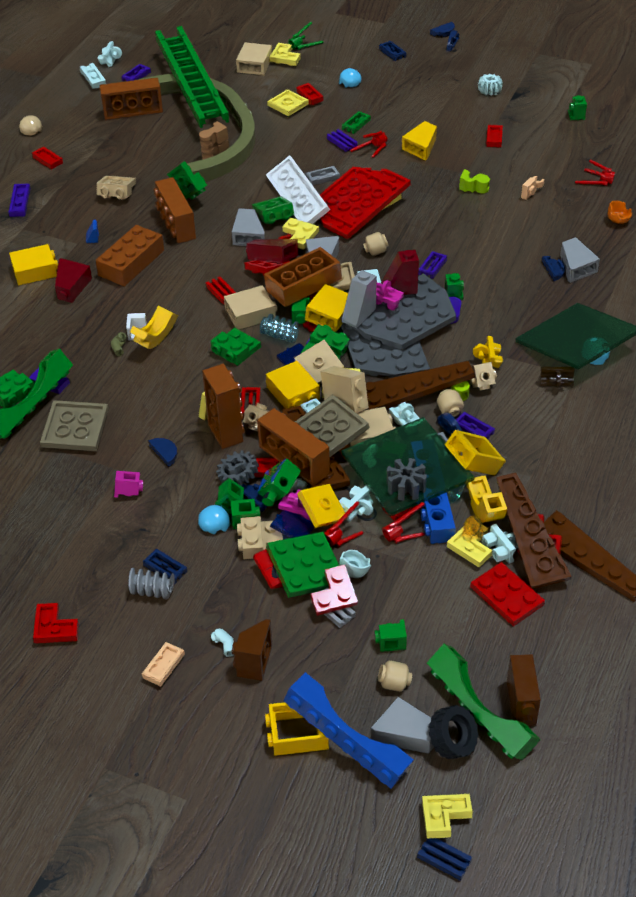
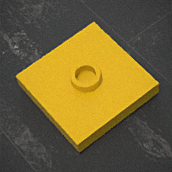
[297,484,348,528]

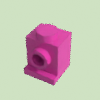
[114,471,143,498]

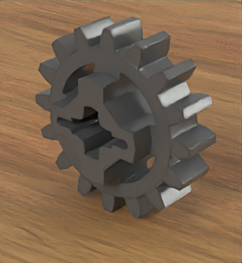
[216,450,259,486]

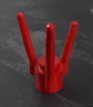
[350,131,388,158]
[575,159,615,186]
[324,501,363,547]
[382,502,425,544]

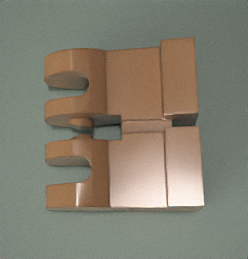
[199,121,229,159]

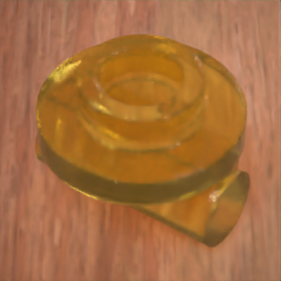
[464,516,485,538]

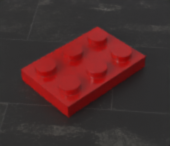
[470,562,545,627]

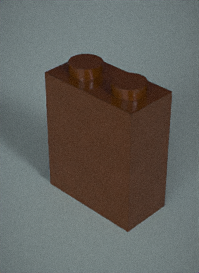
[507,654,541,727]

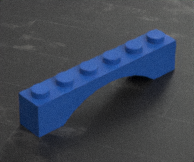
[283,672,413,789]

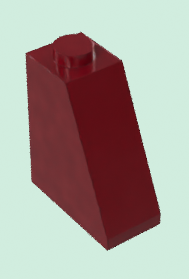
[246,239,298,263]
[381,250,419,295]
[55,258,92,303]

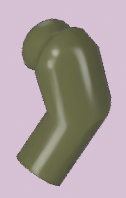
[111,332,127,356]

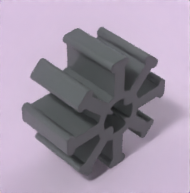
[387,458,427,501]

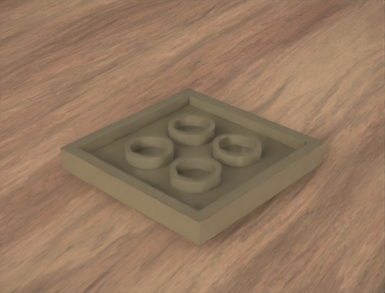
[295,395,370,457]
[40,400,109,451]

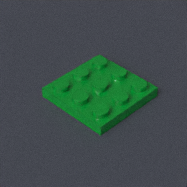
[266,532,339,598]

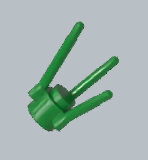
[288,22,323,50]

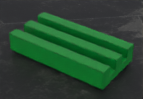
[342,111,371,134]

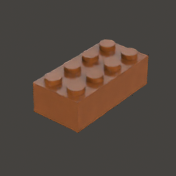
[100,77,163,120]
[153,177,196,243]
[95,225,164,287]
[264,247,342,307]
[202,363,245,449]
[257,408,330,486]

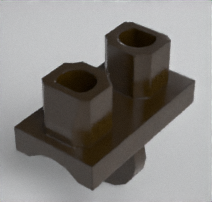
[540,366,575,388]

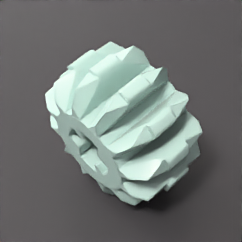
[478,73,503,96]

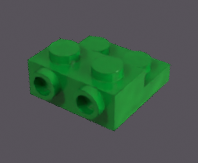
[167,161,207,200]
[252,196,294,224]
[301,324,350,360]
[211,328,261,366]
[0,370,34,408]

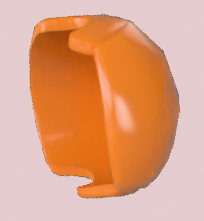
[607,201,632,224]

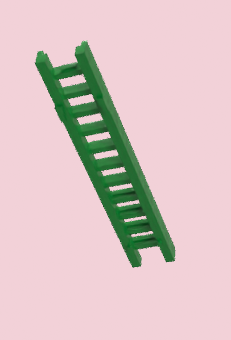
[155,26,229,128]

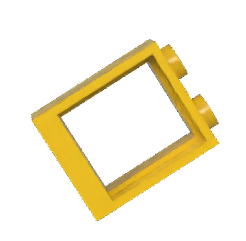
[444,430,506,476]
[265,702,329,756]

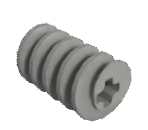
[128,568,175,599]

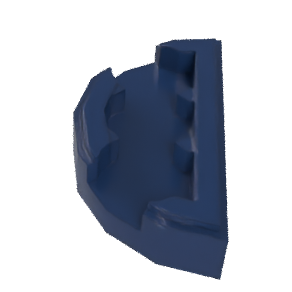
[430,22,455,37]
[447,30,460,52]
[542,256,565,281]
[436,413,462,436]
[148,438,177,467]
[242,484,267,512]

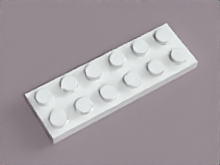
[266,155,330,224]

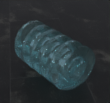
[260,314,299,344]

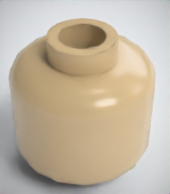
[363,232,389,256]
[437,389,464,417]
[378,661,412,692]

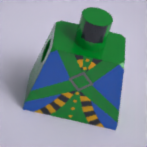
[258,458,301,506]

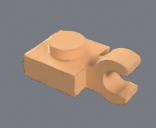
[521,176,544,200]

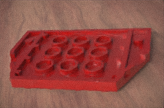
[319,167,411,239]

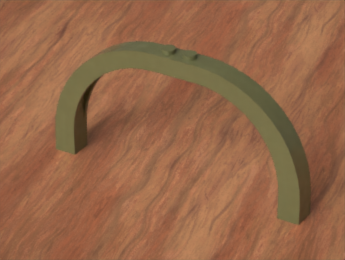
[138,74,255,182]

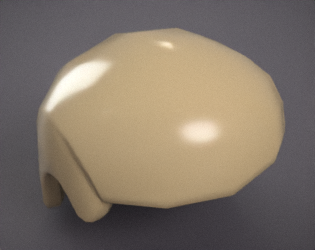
[19,115,42,136]

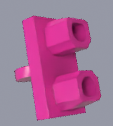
[376,280,404,310]
[278,489,311,521]

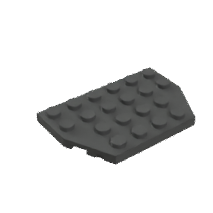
[349,273,456,350]
[340,323,430,378]

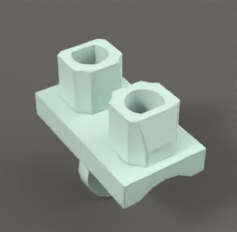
[98,41,122,67]
[389,402,423,436]
[339,485,374,522]
[482,524,518,564]

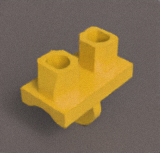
[473,336,503,368]

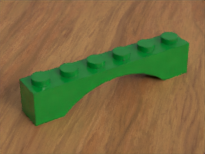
[0,349,73,439]
[427,644,541,760]

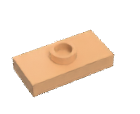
[142,642,185,686]

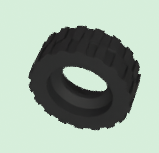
[429,705,478,759]

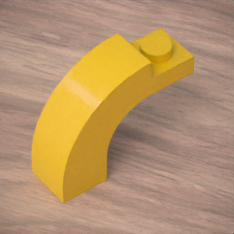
[130,306,178,349]
[466,475,507,523]

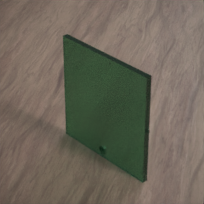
[515,303,636,370]
[341,417,475,516]

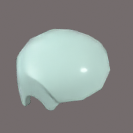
[339,550,371,578]

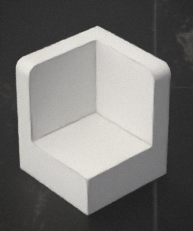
[126,313,147,341]

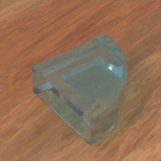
[448,476,467,503]

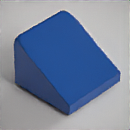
[86,220,99,243]

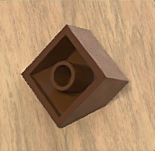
[232,619,273,681]

